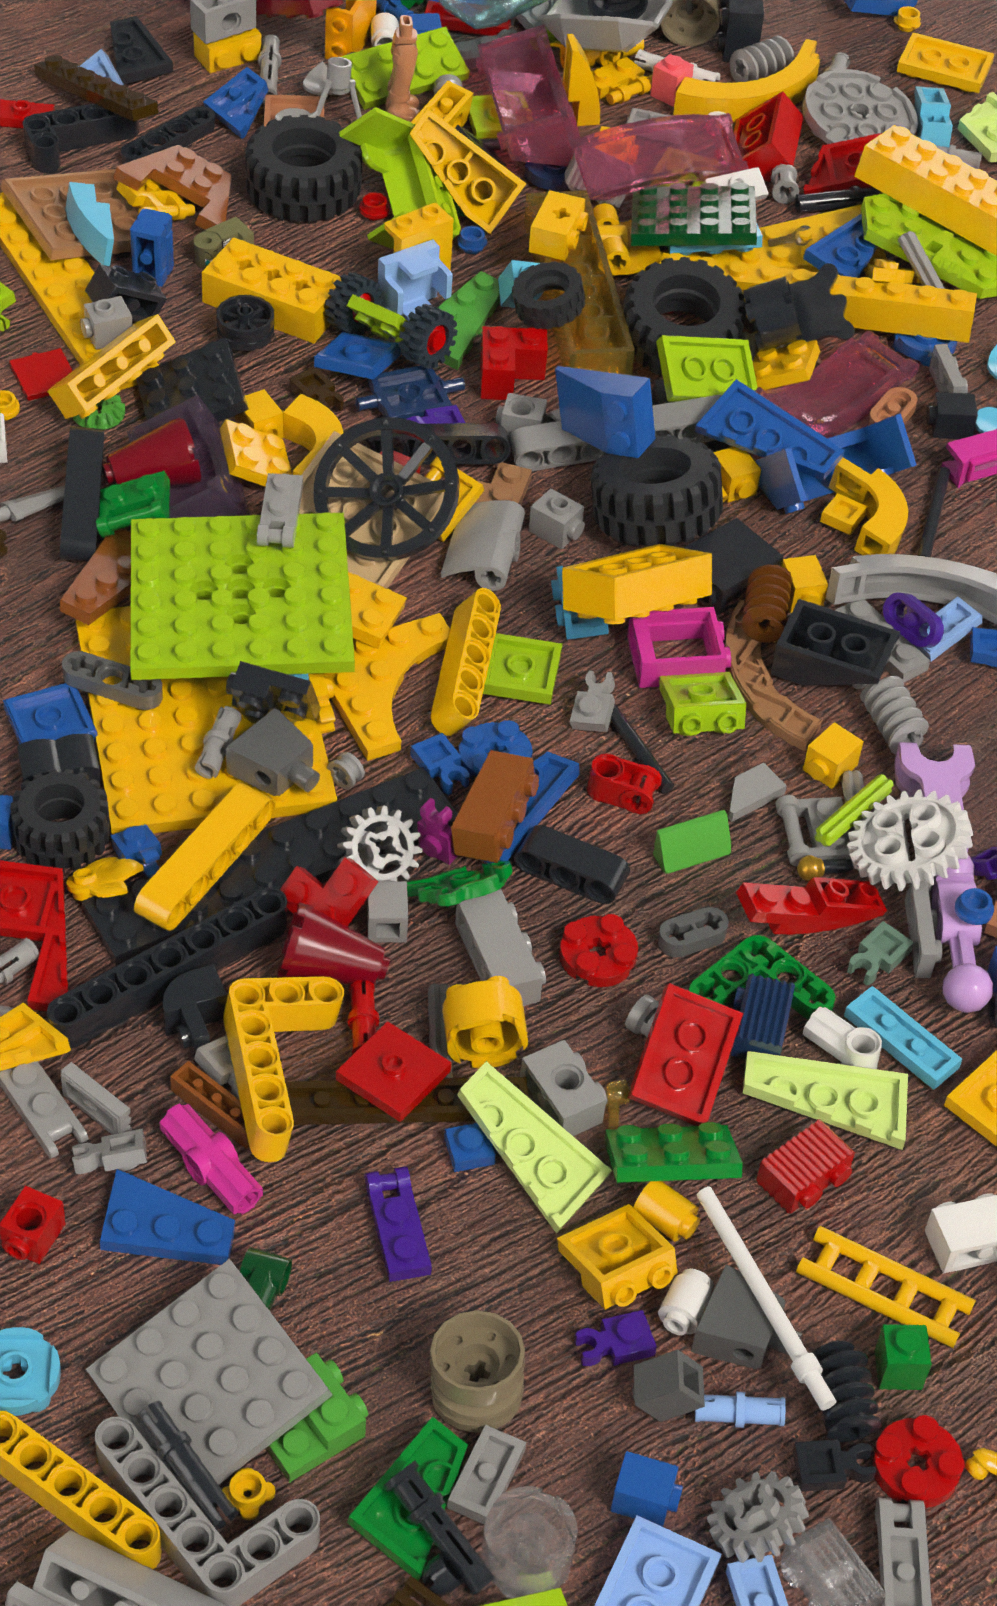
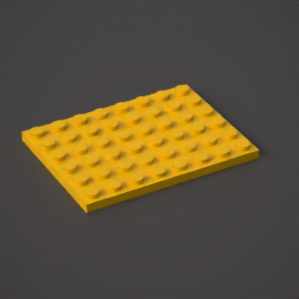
[75,606,338,835]

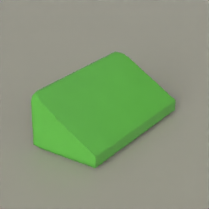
[653,810,731,874]

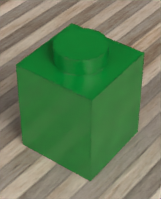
[874,1324,932,1390]

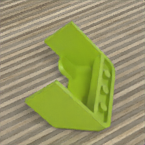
[339,107,461,249]

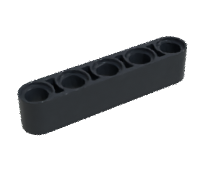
[347,423,510,464]
[60,426,105,562]

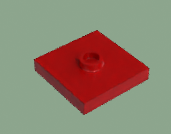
[336,1021,452,1122]

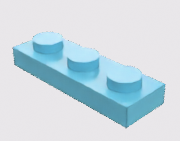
[844,986,962,1090]

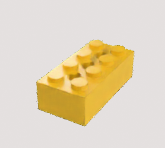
[202,237,341,344]
[562,544,712,624]

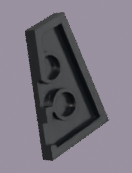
[110,16,173,84]

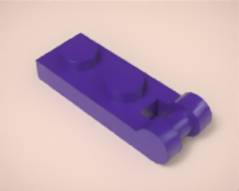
[365,1166,432,1282]

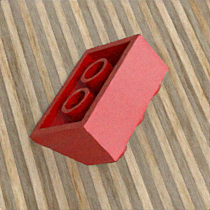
[724,91,804,182]

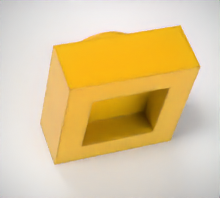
[820,493,868,535]

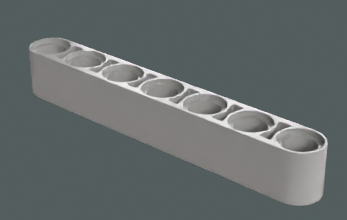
[508,395,722,471]

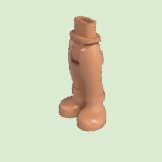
[385,15,420,122]

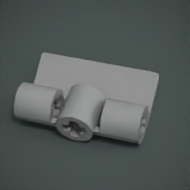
[441,500,525,591]

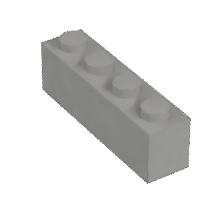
[32,1530,227,1606]

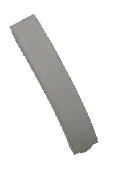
[826,554,997,624]

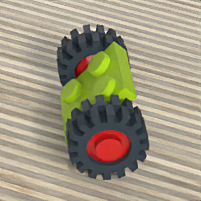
[325,272,458,369]

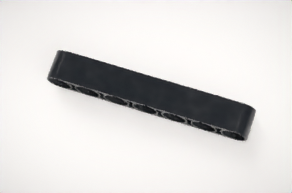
[47,888,287,1049]

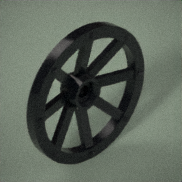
[313,417,460,561]

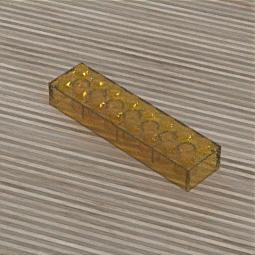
[524,190,635,375]

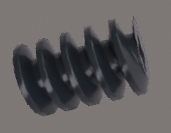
[812,1340,882,1443]

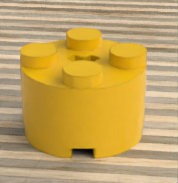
[442,976,528,1068]

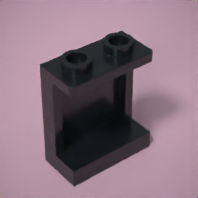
[684,518,784,615]

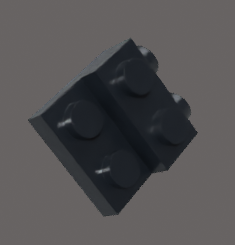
[226,661,321,724]

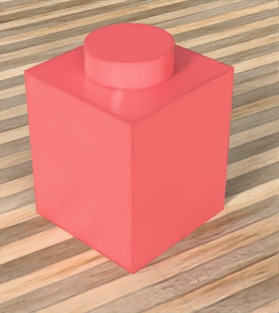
[650,54,694,107]

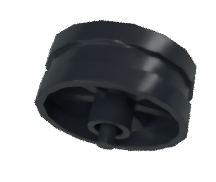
[217,295,274,351]

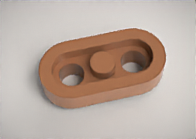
[868,387,918,426]

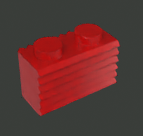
[756,1119,855,1214]

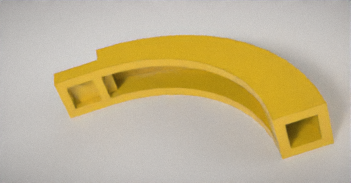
[673,39,820,123]

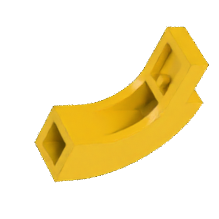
[283,394,344,475]
[828,457,908,555]

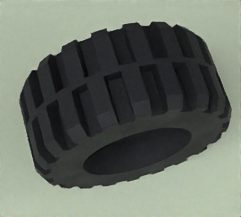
[245,115,362,224]
[621,257,747,376]
[590,435,723,547]

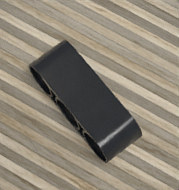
[514,825,630,904]

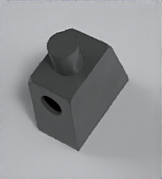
[226,708,320,796]
[691,1265,802,1369]

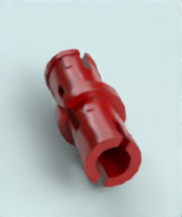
[348,980,379,1055]

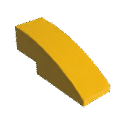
[562,34,600,126]

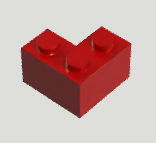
[480,326,548,400]

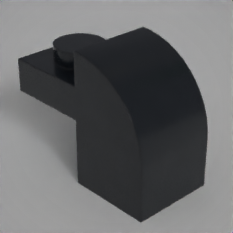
[163,964,227,1063]

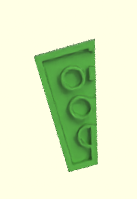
[437,271,500,370]

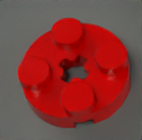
[559,914,638,987]
[872,1415,965,1508]

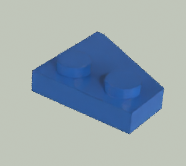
[203,67,269,139]

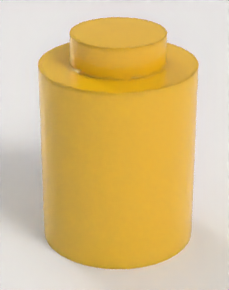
[633,1181,701,1242]

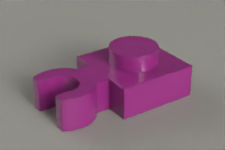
[417,798,459,865]

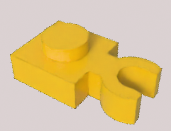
[309,673,335,734]

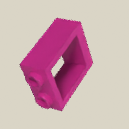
[627,607,731,688]

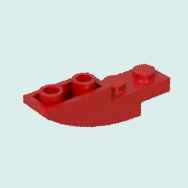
[736,877,887,935]

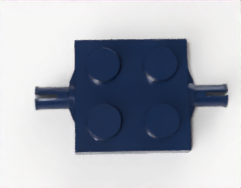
[355,365,465,419]

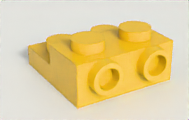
[557,1204,678,1309]

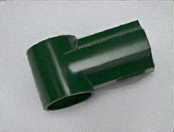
[240,1247,292,1311]

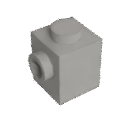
[80,296,133,350]
[529,488,585,549]

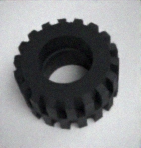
[10,769,110,872]

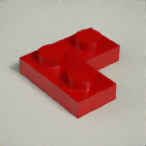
[280,857,379,927]

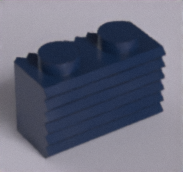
[731,973,795,1059]

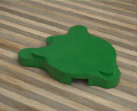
[407,861,513,906]

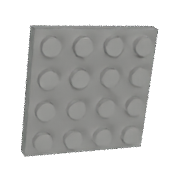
[86,1258,333,1503]

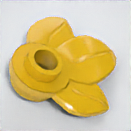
[66,857,144,901]

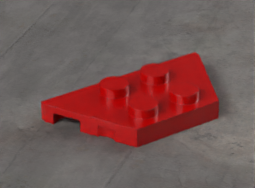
[803,133,882,194]

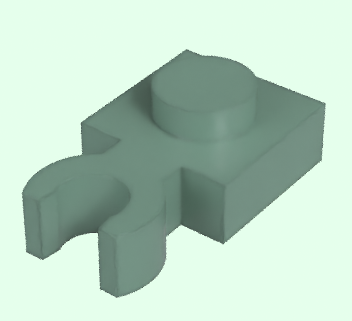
[847,921,914,986]

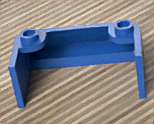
[755,413,917,514]

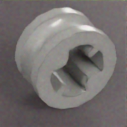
[327,752,365,790]

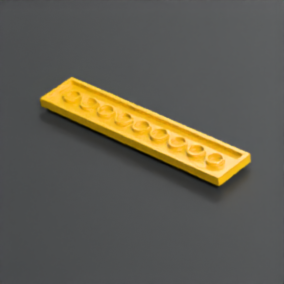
[0,192,159,390]

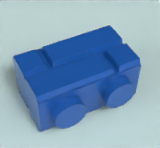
[130,208,174,287]

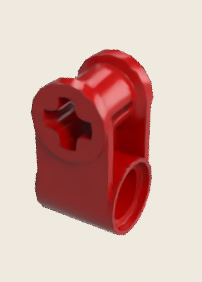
[587,753,662,814]

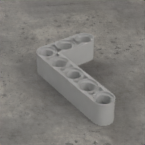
[95,1416,320,1606]

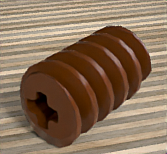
[742,564,793,643]

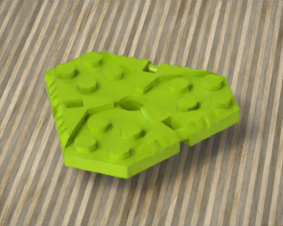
[861,193,997,299]

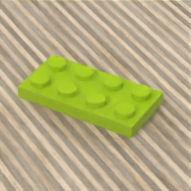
[341,26,470,110]

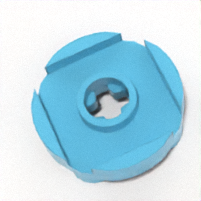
[0,1327,61,1416]

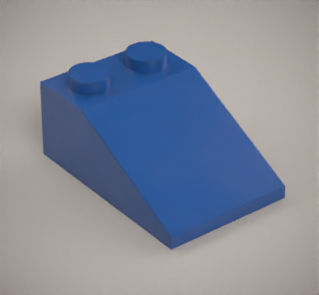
[555,366,656,458]

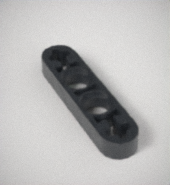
[121,106,215,164]

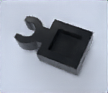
[792,1440,876,1492]

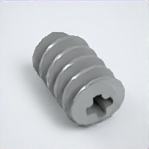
[730,36,795,83]
[860,676,929,755]

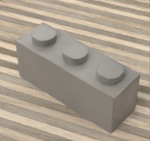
[455,889,546,1006]

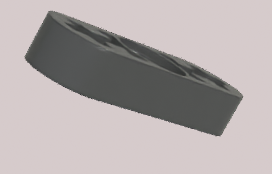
[62,651,163,710]

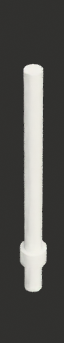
[697,1187,836,1410]

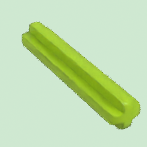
[814,774,894,847]

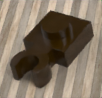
[289,367,344,411]

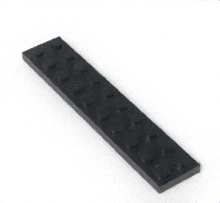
[82,767,458,966]

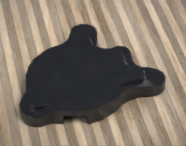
[790,263,855,342]

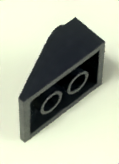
[771,599,900,686]

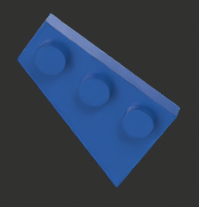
[803,214,878,278]
[100,1169,235,1265]

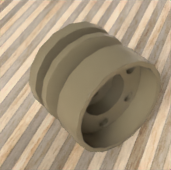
[661,0,720,47]
[430,1310,525,1433]

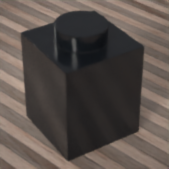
[926,392,978,439]

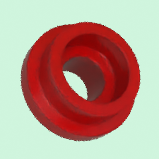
[359,192,390,221]

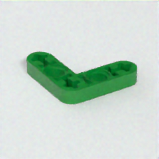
[689,935,836,1020]

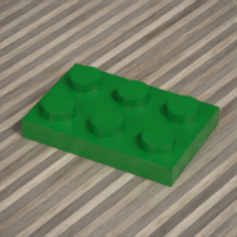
[605,1122,743,1183]

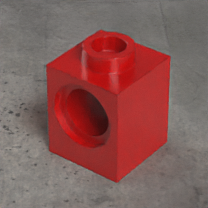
[0,1185,66,1264]

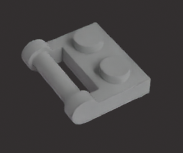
[775,795,851,867]

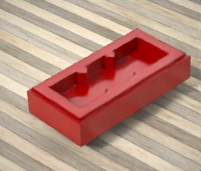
[0,99,55,129]

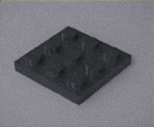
[136,337,249,434]

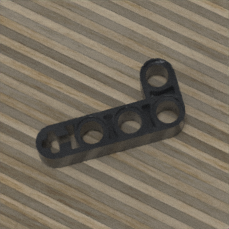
[23,103,139,173]

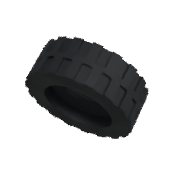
[512,261,586,329]

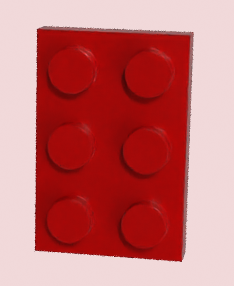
[627,983,743,1126]

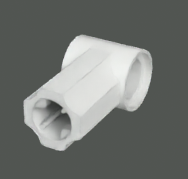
[803,1007,882,1069]

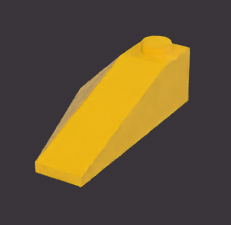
[409,108,526,234]

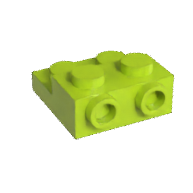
[659,672,746,736]

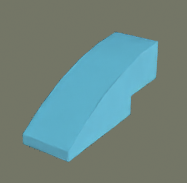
[914,86,953,147]
[65,182,114,266]

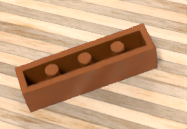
[170,1061,249,1149]

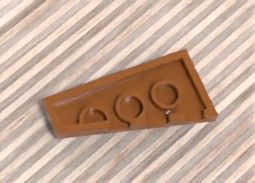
[60,529,131,625]

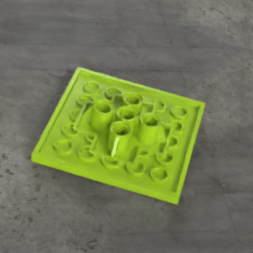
[130,512,355,680]

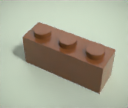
[451,750,539,863]

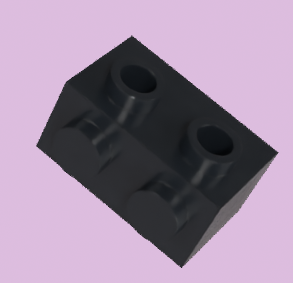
[85,264,167,321]

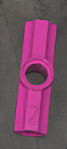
[159,1103,263,1215]

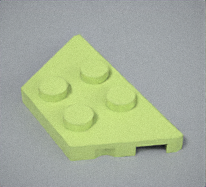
[958,92,997,162]

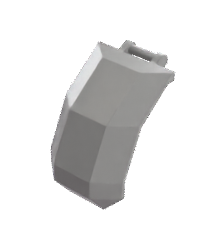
[539,0,673,53]

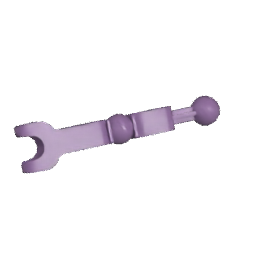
[895,742,993,1013]

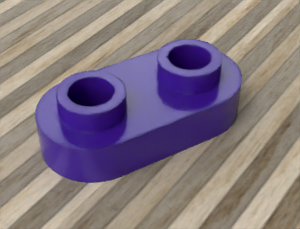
[883,592,944,648]

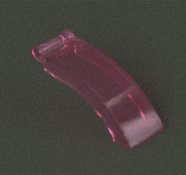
[570,113,749,200]
[755,331,919,438]

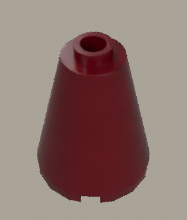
[102,418,201,486]
[276,902,390,985]

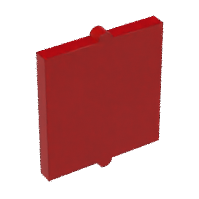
[9,348,73,401]

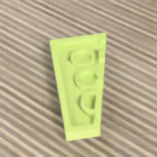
[743,1051,908,1150]
[457,1061,612,1234]

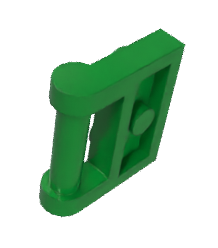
[96,471,170,538]

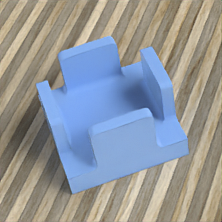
[378,239,453,321]

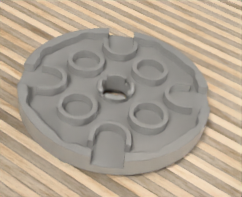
[802,69,918,144]

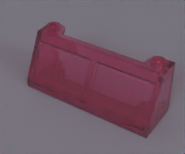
[475,24,582,167]

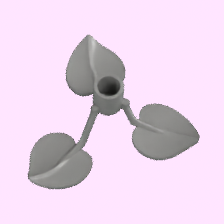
[275,57,362,121]

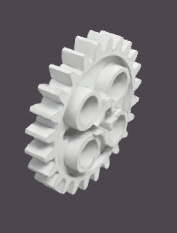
[847,789,973,891]

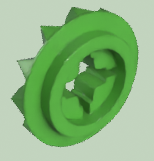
[73,395,125,430]

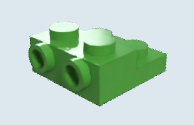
[265,1352,368,1483]

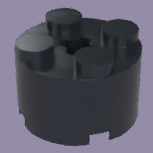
[743,276,804,351]

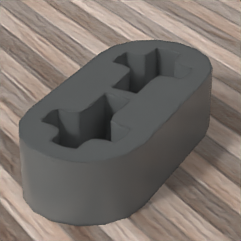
[658,907,729,958]

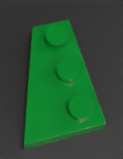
[346,1417,468,1581]

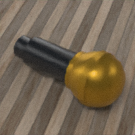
[797,855,854,881]

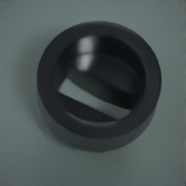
[422,1552,463,1596]

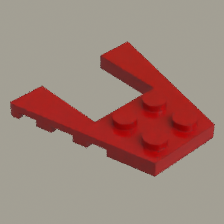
[0,860,68,1011]

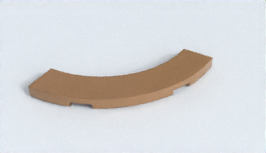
[725,599,822,751]

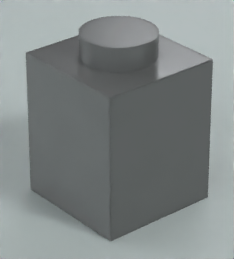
[632,1349,705,1422]

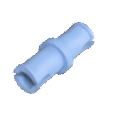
[695,1391,786,1428]

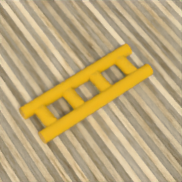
[796,1226,976,1348]

